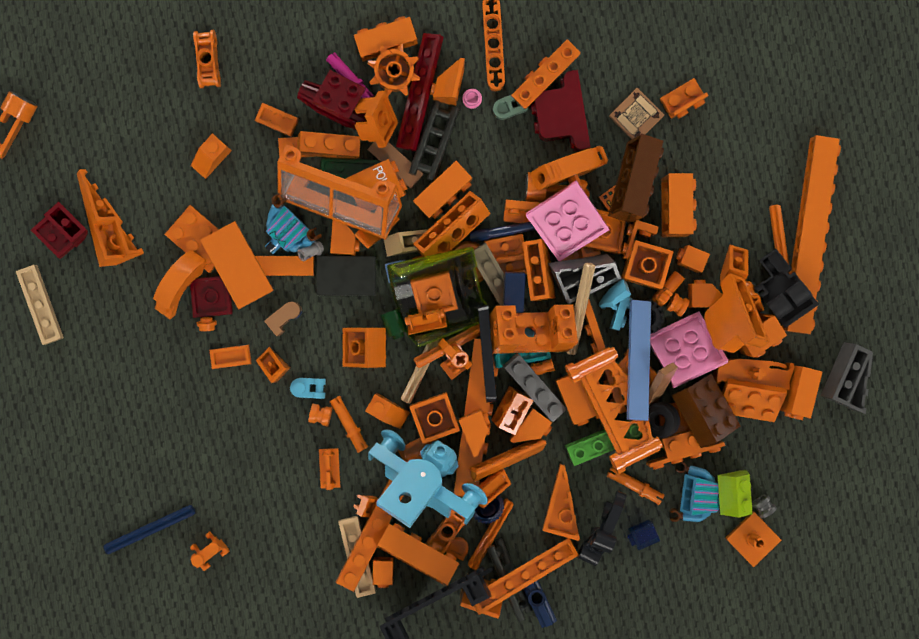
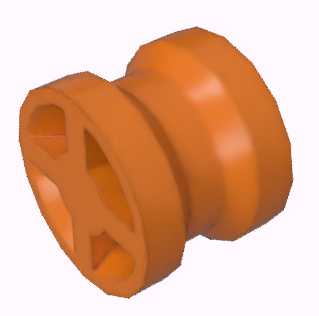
[666,293,690,317]

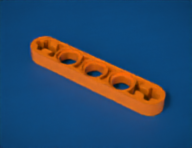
[482,0,505,91]

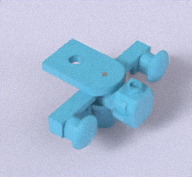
[368,429,488,528]

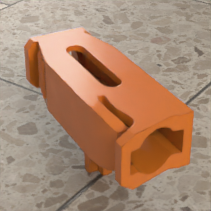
[531,146,608,192]
[713,358,795,390]

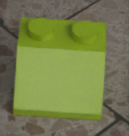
[717,470,752,518]

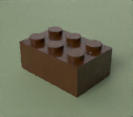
[672,374,741,448]

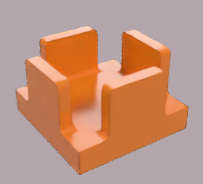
[355,91,398,148]

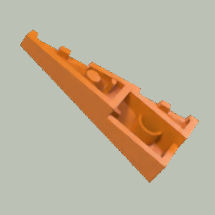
[77,169,144,267]

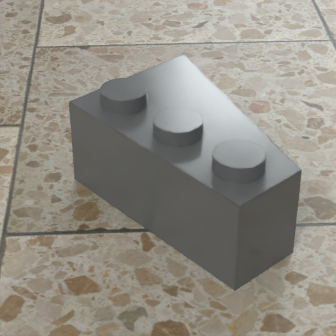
[820,342,873,414]

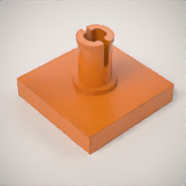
[725,511,782,567]

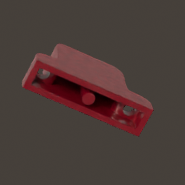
[530,70,591,152]

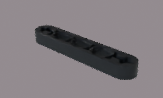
[478,305,496,403]

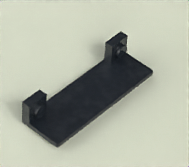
[380,566,493,639]

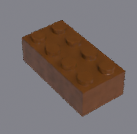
[608,133,664,223]

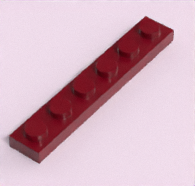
[396,33,444,151]

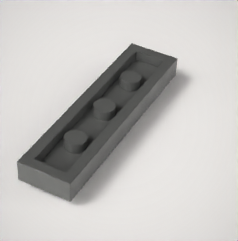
[503,353,567,422]

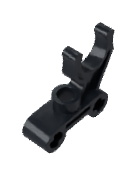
[577,490,627,566]

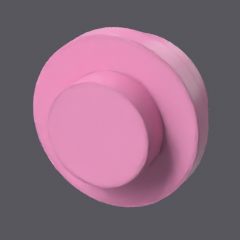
[462,89,482,109]

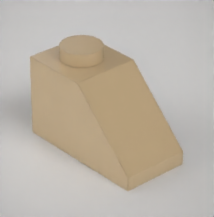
[384,229,427,257]

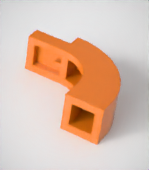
[153,249,206,319]

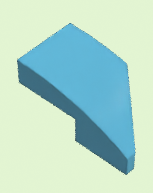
[599,279,631,310]

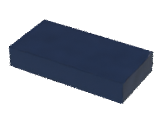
[503,272,525,313]

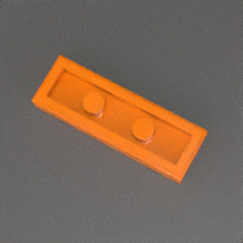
[255,256,314,276]

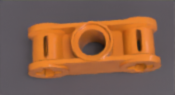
[193,30,221,88]
[425,510,465,554]

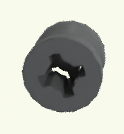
[752,494,777,518]

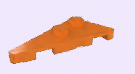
[542,464,580,541]

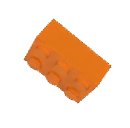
[661,173,697,237]

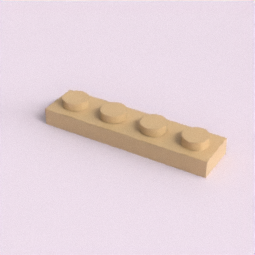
[16,265,64,345]
[338,516,376,598]

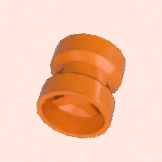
[308,403,333,427]

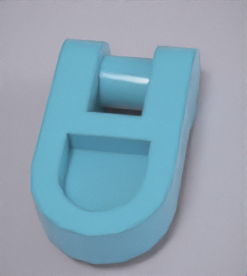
[290,378,326,399]

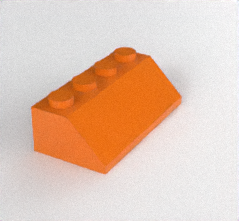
[377,523,459,586]

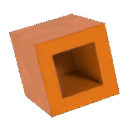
[676,245,710,273]
[373,557,394,588]

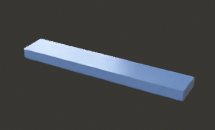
[627,300,651,421]

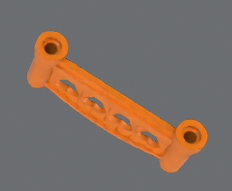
[565,347,663,474]

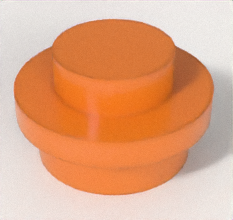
[196,317,217,331]

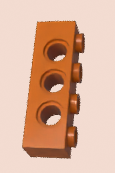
[413,191,491,267]

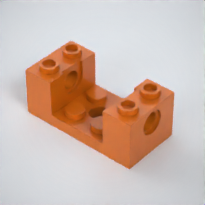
[489,304,578,354]

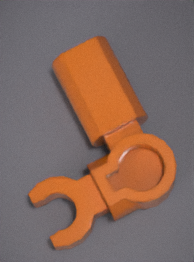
[651,271,685,307]

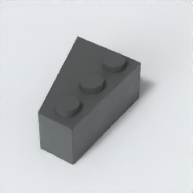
[548,254,621,304]

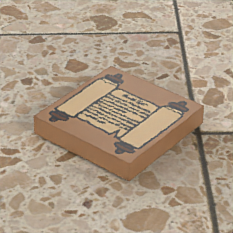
[609,88,664,139]

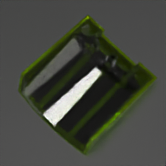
[387,247,487,347]

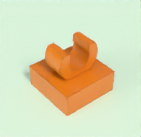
[440,359,466,380]
[353,495,378,517]

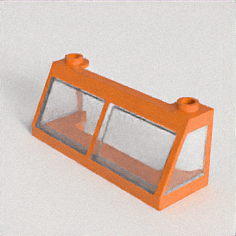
[277,144,402,240]

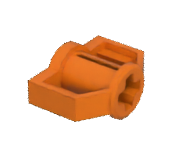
[438,338,473,370]

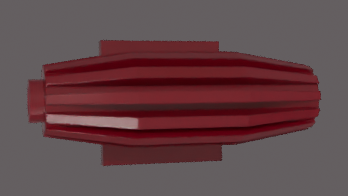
[297,70,367,130]

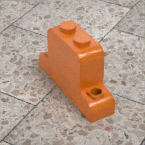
[704,273,770,353]

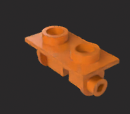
[405,308,447,335]
[319,448,340,490]

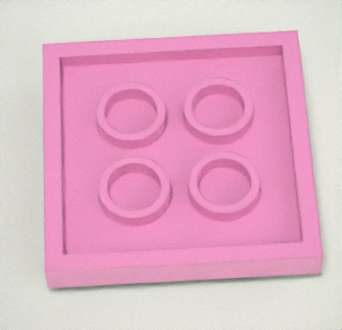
[526,180,609,261]
[650,311,728,388]

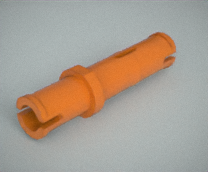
[329,396,368,453]
[606,466,665,505]

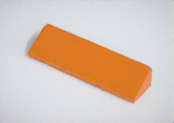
[469,439,546,481]

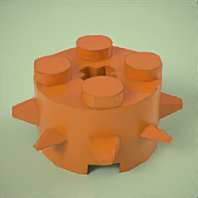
[367,44,420,96]

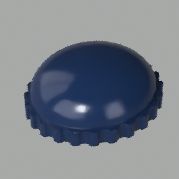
[473,495,504,524]

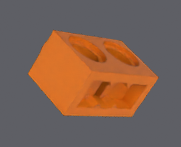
[491,386,534,435]

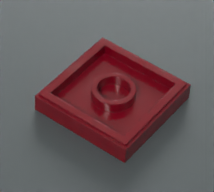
[190,276,233,318]

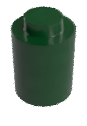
[380,309,407,340]

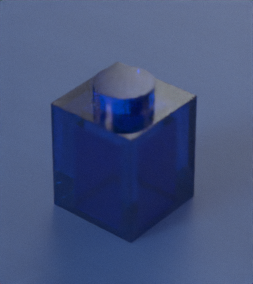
[627,520,660,550]

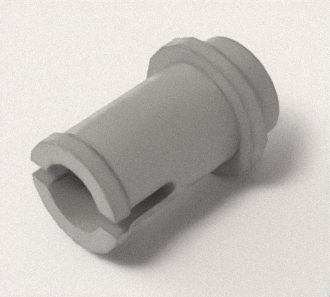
[298,241,324,261]

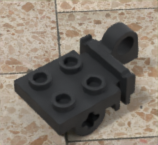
[755,249,819,328]

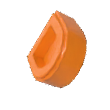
[446,537,469,561]

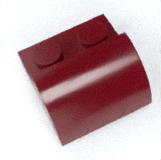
[31,202,88,259]

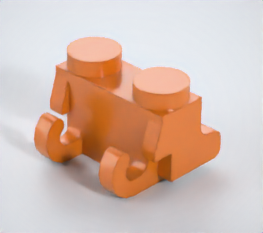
[190,532,230,571]

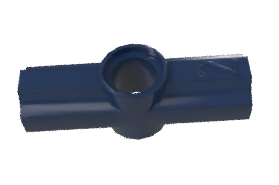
[524,580,557,628]

